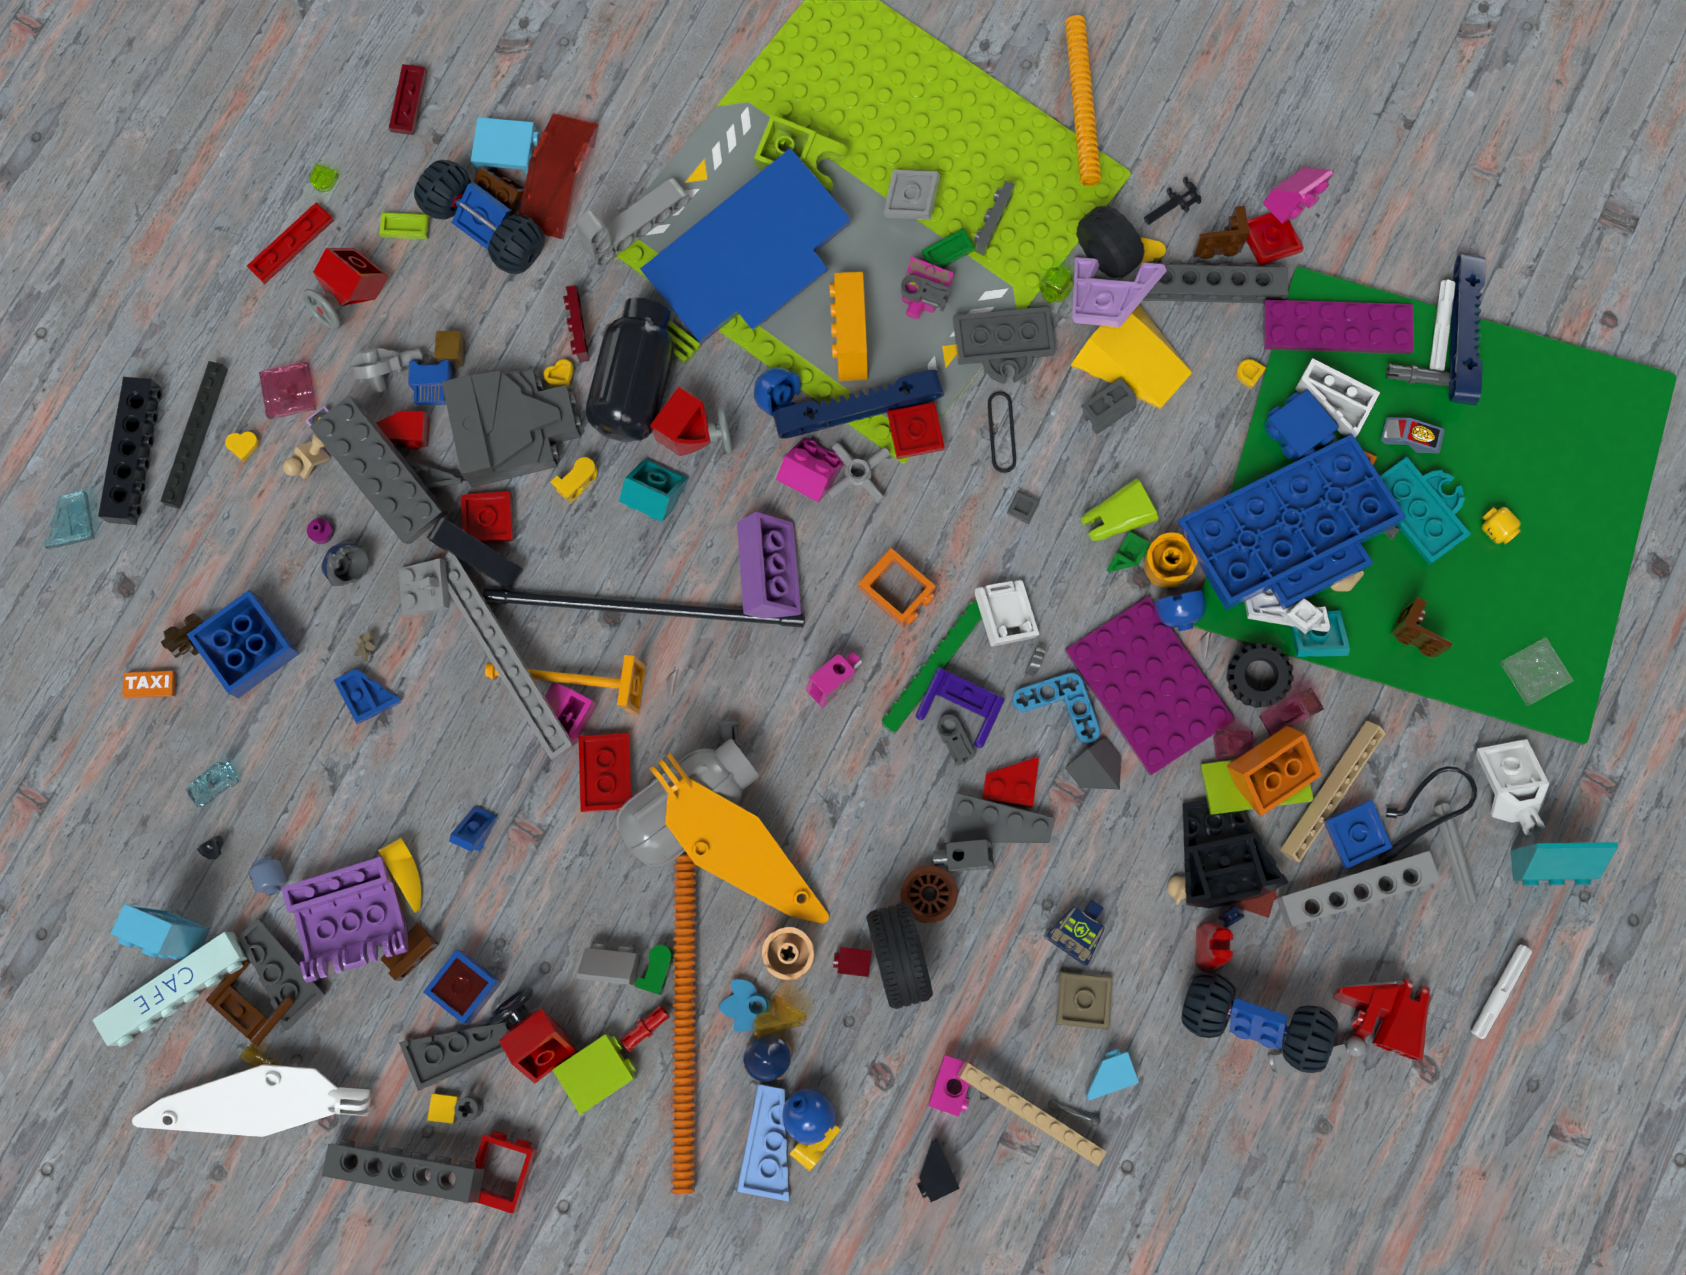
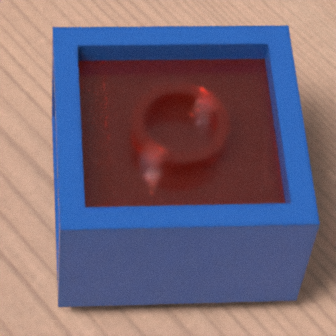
[423,950,502,1024]

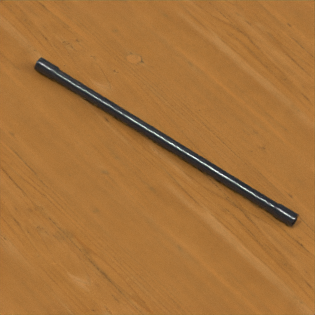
[483,588,805,628]

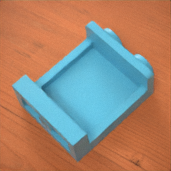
[471,117,540,176]

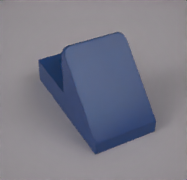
[449,806,497,852]

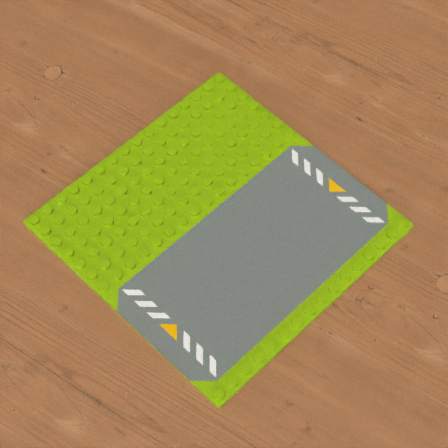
[615,0,1131,463]

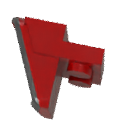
[1333,981,1405,1039]

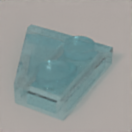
[44,490,95,550]

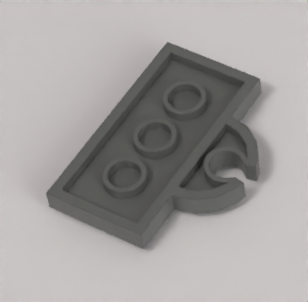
[953,307,1055,384]

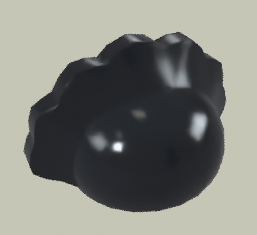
[197,835,223,860]

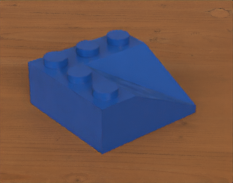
[187,590,299,698]

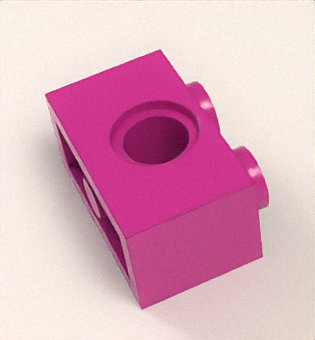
[928,1055,975,1117]

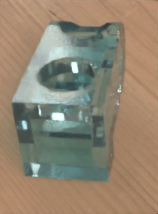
[185,762,241,807]

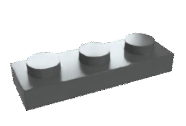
[974,181,1015,256]

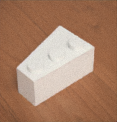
[1295,358,1380,438]

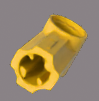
[789,1124,841,1172]

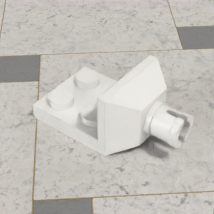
[1476,739,1549,836]

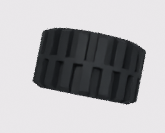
[1226,643,1294,708]

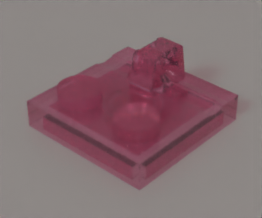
[259,362,317,420]

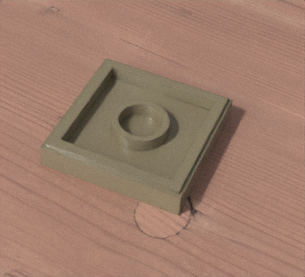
[1056,972,1113,1030]

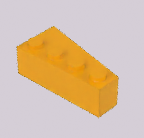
[830,272,868,381]

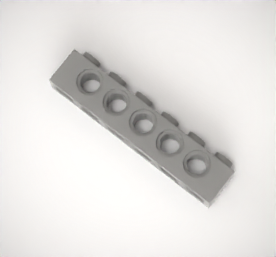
[1277,851,1441,931]

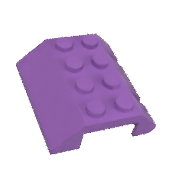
[281,857,408,983]

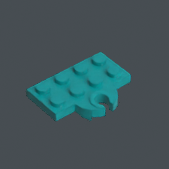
[1380,457,1471,565]

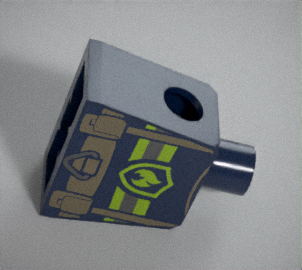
[1044,900,1105,966]

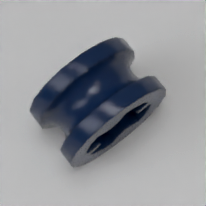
[1218,905,1245,928]

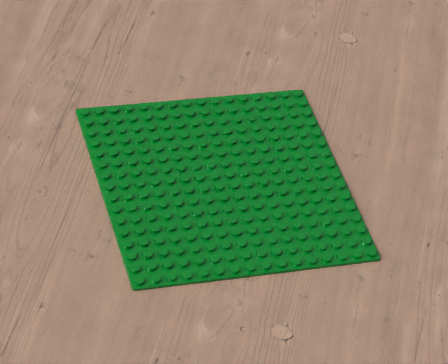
[1193,267,1677,745]

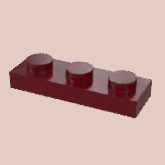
[389,64,427,135]
[563,285,589,362]

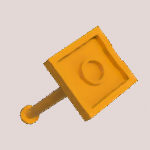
[485,655,647,715]

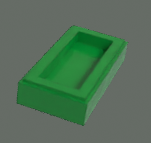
[921,228,975,268]

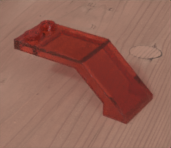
[519,113,599,239]

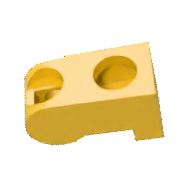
[550,457,598,504]

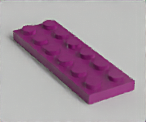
[1264,300,1414,354]

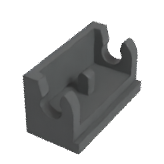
[1081,378,1136,435]

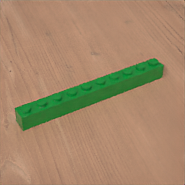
[882,600,982,735]

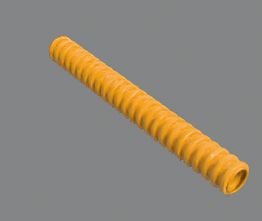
[1065,15,1102,186]

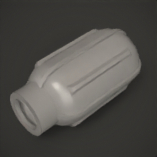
[616,739,760,867]

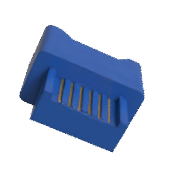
[408,360,454,406]

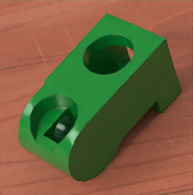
[634,945,673,995]

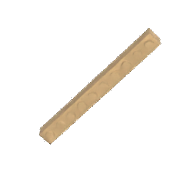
[1280,721,1386,863]
[957,1062,1106,1166]

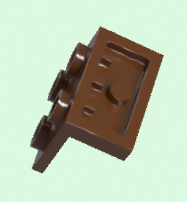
[474,167,532,217]
[1193,206,1249,259]
[1390,597,1453,657]

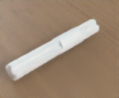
[1429,279,1456,371]
[1471,944,1532,1039]

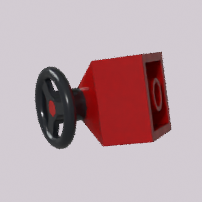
[489,987,577,1084]

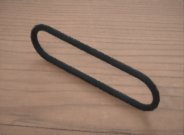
[988,392,1016,473]

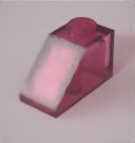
[1259,687,1324,736]

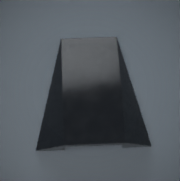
[1182,798,1288,909]

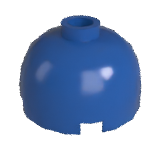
[754,367,801,416]
[1154,590,1206,632]
[782,1089,837,1145]

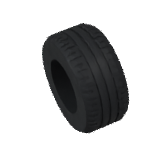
[866,903,933,1009]

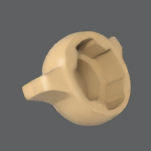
[1167,876,1186,905]

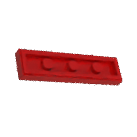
[247,202,334,284]

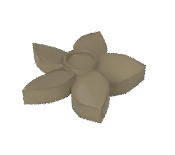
[354,631,376,661]

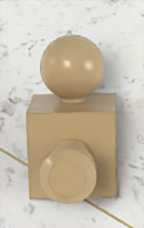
[283,434,331,479]

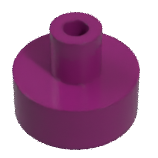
[307,518,334,544]

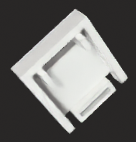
[975,580,1039,647]

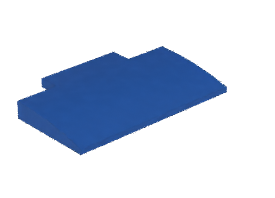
[640,149,851,344]
[1177,434,1406,611]

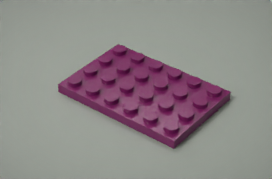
[1065,596,1235,776]

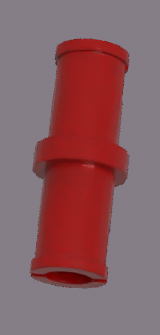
[620,1005,670,1052]

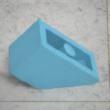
[1085,1049,1139,1101]

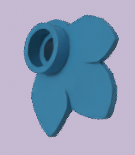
[718,979,770,1032]

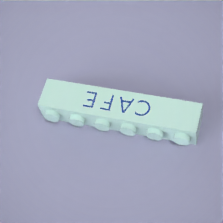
[93,932,249,1047]

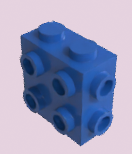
[1264,389,1339,462]

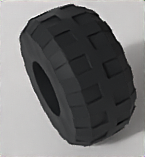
[1076,206,1145,278]

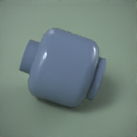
[248,856,287,896]

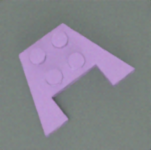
[1072,257,1167,327]

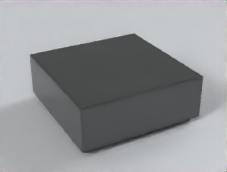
[1007,491,1040,524]

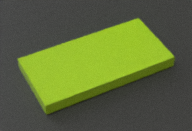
[1200,760,1313,815]

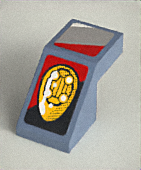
[1381,417,1445,453]

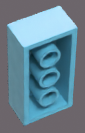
[110,904,210,960]

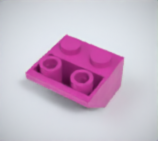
[1263,167,1333,224]
[776,437,844,502]
[528,682,597,745]

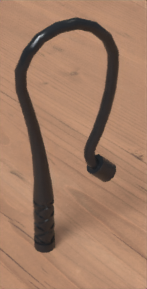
[1378,766,1477,865]

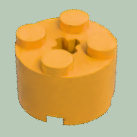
[1143,532,1198,588]

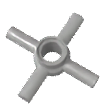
[826,442,890,504]

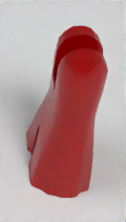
[1195,922,1233,972]
[1372,979,1430,1061]

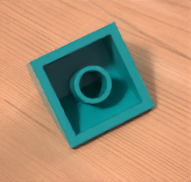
[619,457,689,522]

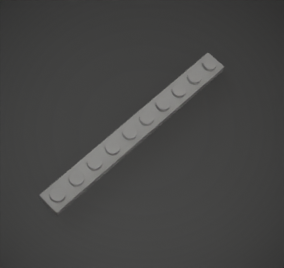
[440,552,575,762]

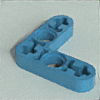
[1012,673,1100,745]

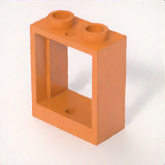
[858,548,936,628]

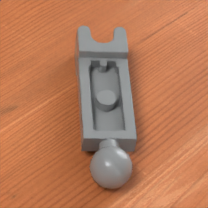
[1268,1035,1366,1076]

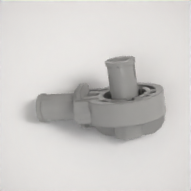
[351,348,423,393]

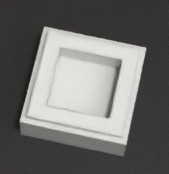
[1286,598,1324,634]

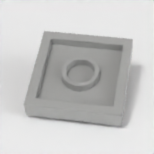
[883,170,941,220]
[398,558,449,618]

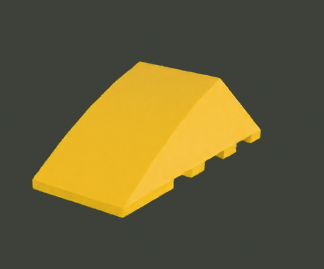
[1071,304,1192,409]

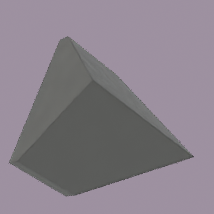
[1065,738,1121,790]

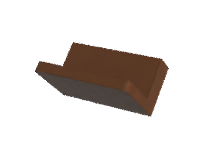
[381,923,439,981]

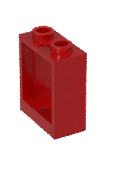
[474,1130,538,1214]

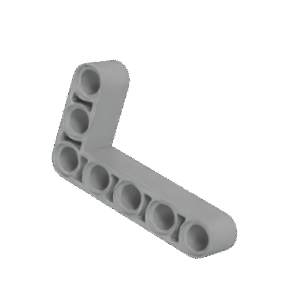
[576,178,690,266]

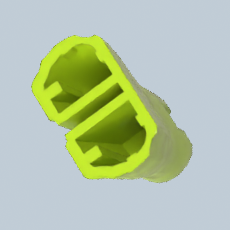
[1080,478,1159,542]

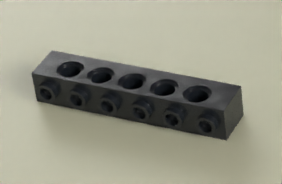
[98,377,162,525]

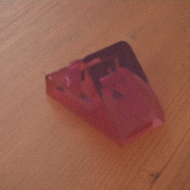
[1213,729,1255,760]

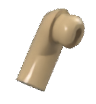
[1331,571,1364,591]

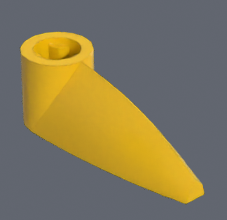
[378,837,421,913]

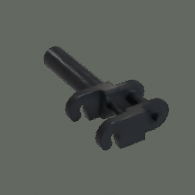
[1144,177,1201,225]

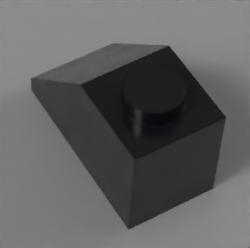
[917,1137,960,1202]

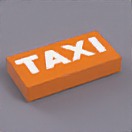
[122,671,176,699]

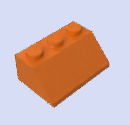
[1227,726,1322,816]

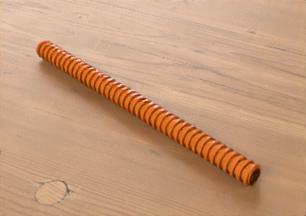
[671,854,697,1194]

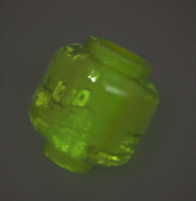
[1039,266,1074,303]

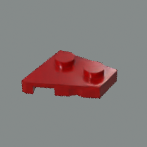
[982,757,1039,807]

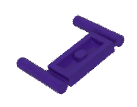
[916,667,1005,748]

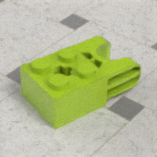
[754,114,848,194]

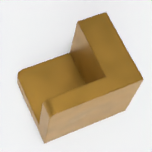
[434,331,465,366]

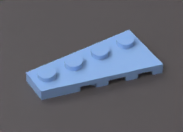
[736,1084,789,1201]

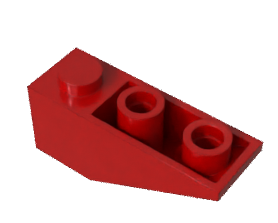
[376,411,430,450]

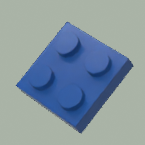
[1323,800,1393,869]

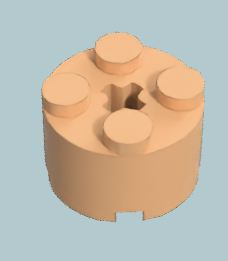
[762,927,815,981]

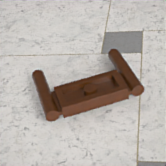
[206,959,295,1046]

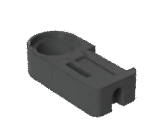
[901,275,950,311]
[937,715,975,766]

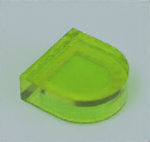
[310,164,339,192]

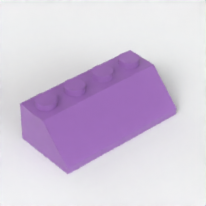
[737,512,801,619]

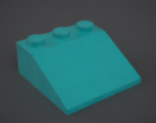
[1511,842,1618,886]

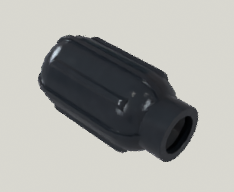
[586,298,674,442]

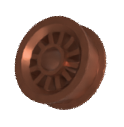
[901,865,958,924]

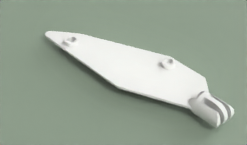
[132,1064,370,1137]

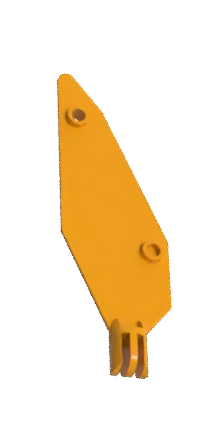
[649,753,829,924]

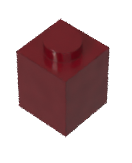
[833,947,872,977]

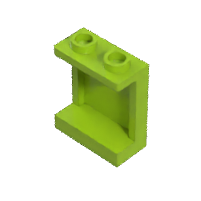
[553,1034,637,1115]

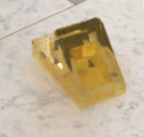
[751,995,807,1036]

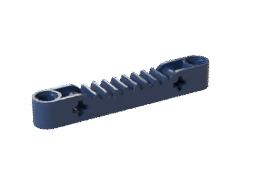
[1448,253,1486,406]
[773,370,944,439]

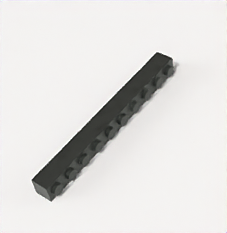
[160,361,228,509]

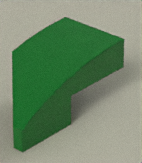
[1106,531,1151,573]

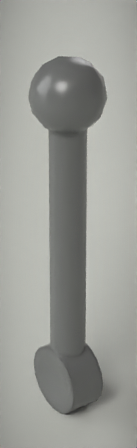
[1048,1099,1101,1126]

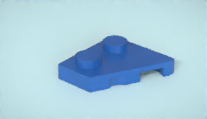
[334,669,401,725]

